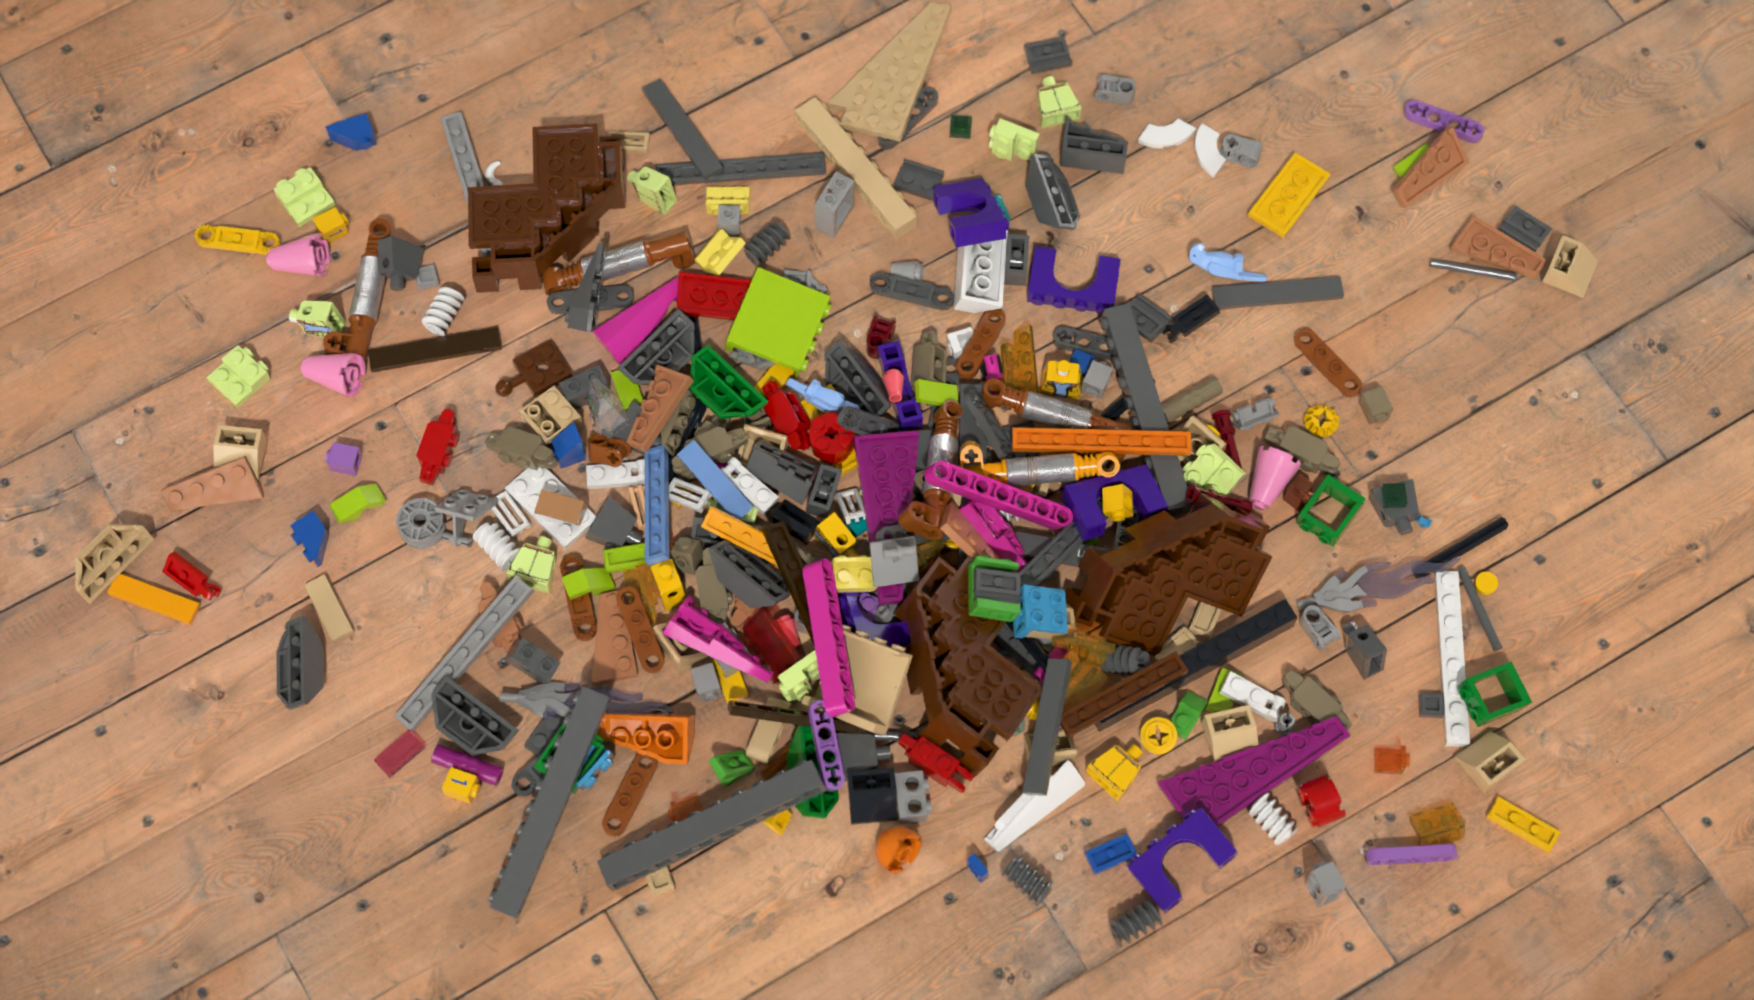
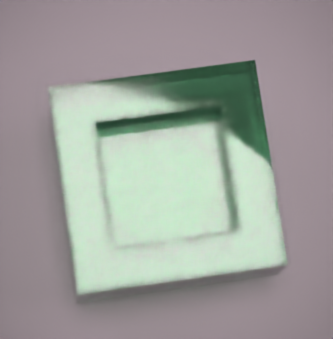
[1381,483,1407,508]

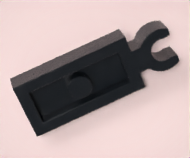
[1162,294,1220,343]

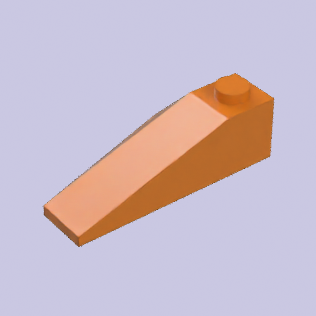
[597,713,695,764]

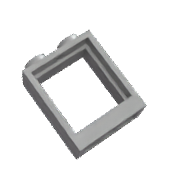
[815,172,855,238]

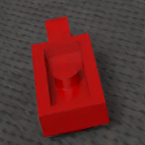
[162,552,222,601]

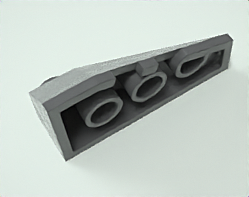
[565,243,606,332]

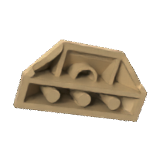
[76,524,154,604]

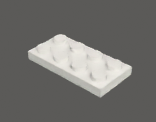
[504,467,597,550]

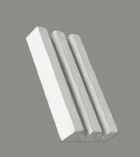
[669,477,712,513]
[836,488,865,524]
[491,490,531,539]

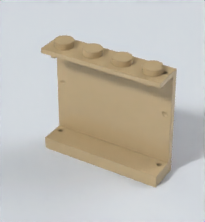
[802,624,913,735]

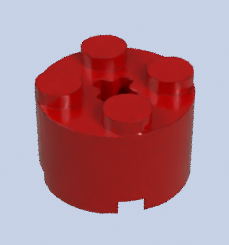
[809,413,854,464]
[1297,774,1346,828]

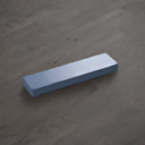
[677,440,754,520]

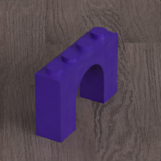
[933,178,1009,248]
[1027,246,1121,315]
[1061,464,1168,541]
[837,590,911,648]
[1128,808,1238,914]

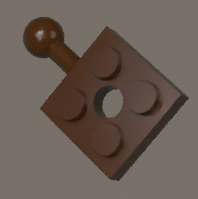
[495,340,573,397]

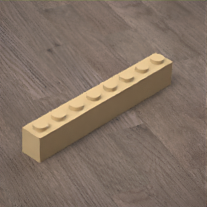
[795,97,917,240]

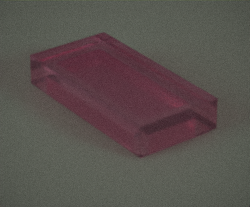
[374,730,425,778]

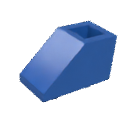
[290,511,329,567]

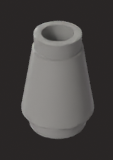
[891,261,924,281]

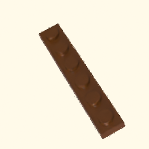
[1060,651,1188,738]

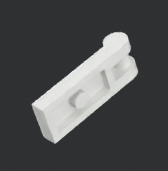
[720,457,779,515]
[586,459,645,489]
[1219,671,1286,722]

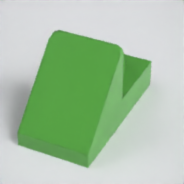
[1170,691,1209,740]
[708,750,755,787]

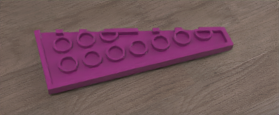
[853,431,919,606]
[1157,716,1350,827]

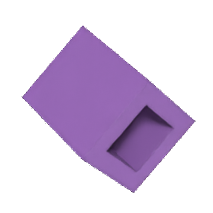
[325,442,362,476]

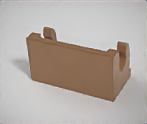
[534,489,588,526]

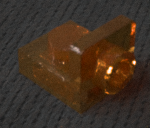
[1374,746,1410,774]
[668,796,703,822]

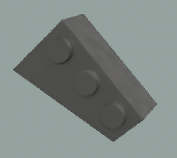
[1060,118,1128,174]
[746,440,820,505]

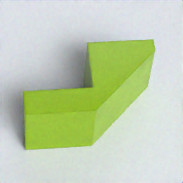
[329,483,386,524]
[561,568,616,600]

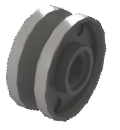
[396,498,446,549]

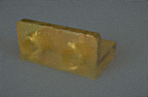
[916,539,944,577]
[1410,803,1465,846]

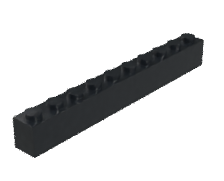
[1094,599,1298,732]

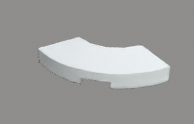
[1138,118,1196,149]
[1194,124,1226,178]

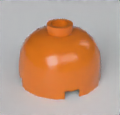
[875,825,922,874]

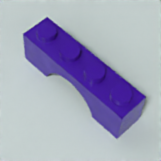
[877,341,923,431]

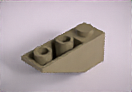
[661,389,696,456]

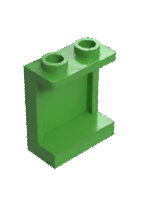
[968,555,1021,622]

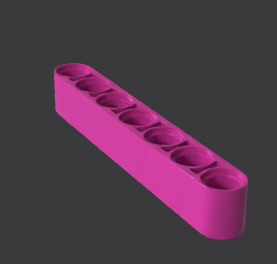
[924,461,1073,530]
[803,558,855,717]

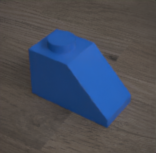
[325,113,377,151]
[552,423,586,469]

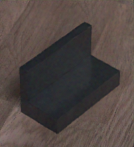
[769,500,821,545]

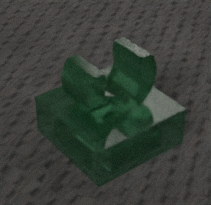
[949,115,972,139]

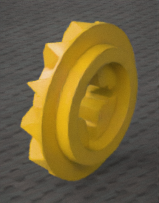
[1304,404,1339,437]
[1140,717,1178,754]

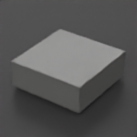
[415,264,440,291]

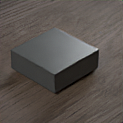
[1419,693,1444,718]

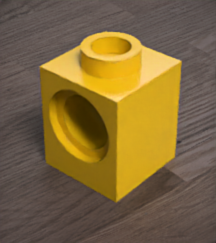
[1102,484,1133,521]

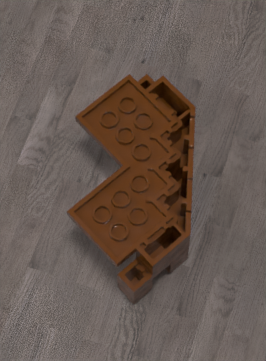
[468,123,625,293]
[1065,493,1272,657]
[893,553,1043,777]

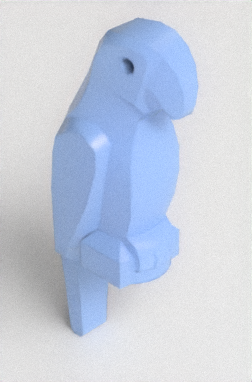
[1189,243,1267,282]
[786,378,860,418]

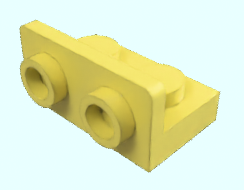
[706,187,750,215]
[695,229,746,275]
[831,555,877,593]

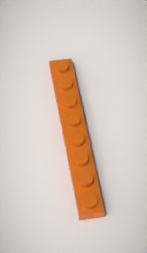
[1012,427,1192,456]

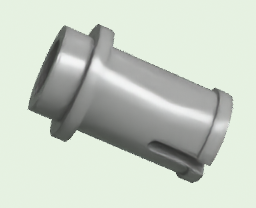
[1275,713,1295,736]

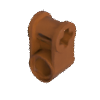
[587,434,632,467]

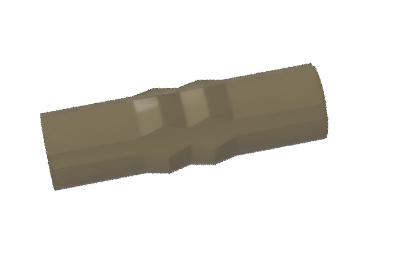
[1162,377,1223,424]

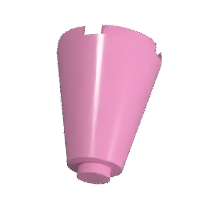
[266,233,330,277]
[301,353,366,397]
[1249,446,1301,511]

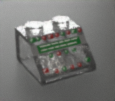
[588,374,629,439]

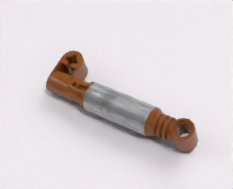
[323,219,391,361]
[542,231,695,296]
[980,378,1134,467]
[898,400,963,540]

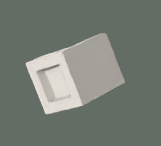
[946,327,973,360]

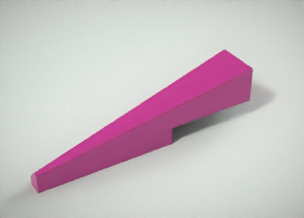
[593,277,678,365]
[959,491,1044,587]
[662,595,774,683]

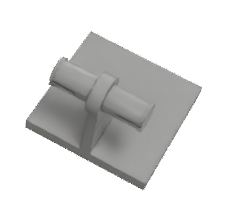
[435,489,498,548]
[869,536,919,587]

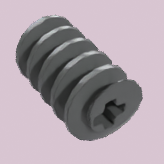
[744,221,790,267]
[1098,643,1150,676]
[1001,855,1053,906]
[1109,900,1163,948]

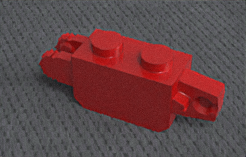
[762,380,811,451]
[416,408,459,485]
[898,734,974,793]

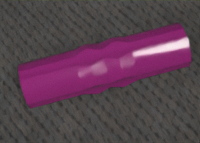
[431,744,504,786]

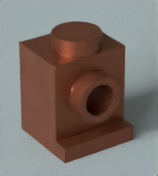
[1283,474,1314,512]

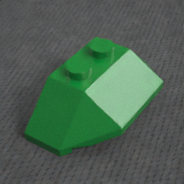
[690,345,768,419]
[787,725,839,819]

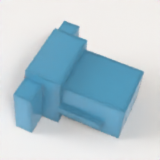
[1415,516,1433,529]

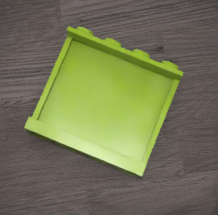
[724,267,832,378]

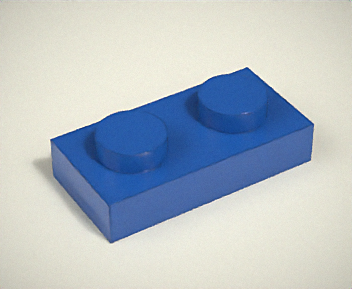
[1084,834,1137,876]

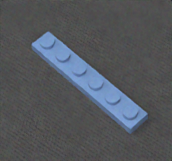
[645,445,669,566]

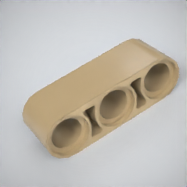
[746,696,792,764]

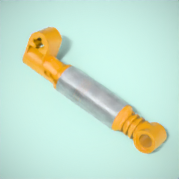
[959,441,1120,487]

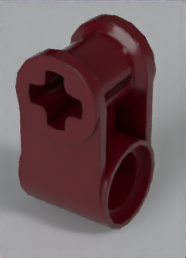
[866,315,896,359]

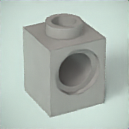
[717,205,741,237]
[1081,360,1113,399]
[690,663,721,702]

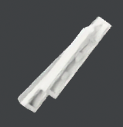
[984,760,1085,852]

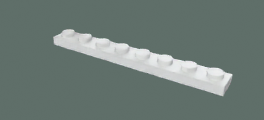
[1434,571,1470,747]

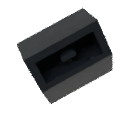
[847,768,898,825]

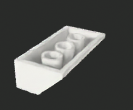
[953,230,1008,313]

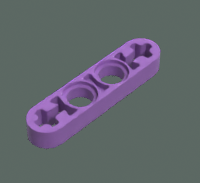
[1404,100,1484,143]
[808,700,845,791]
[1365,844,1458,865]

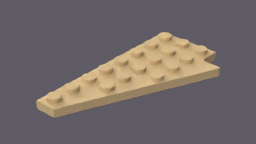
[828,1,952,142]

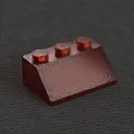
[742,606,802,685]

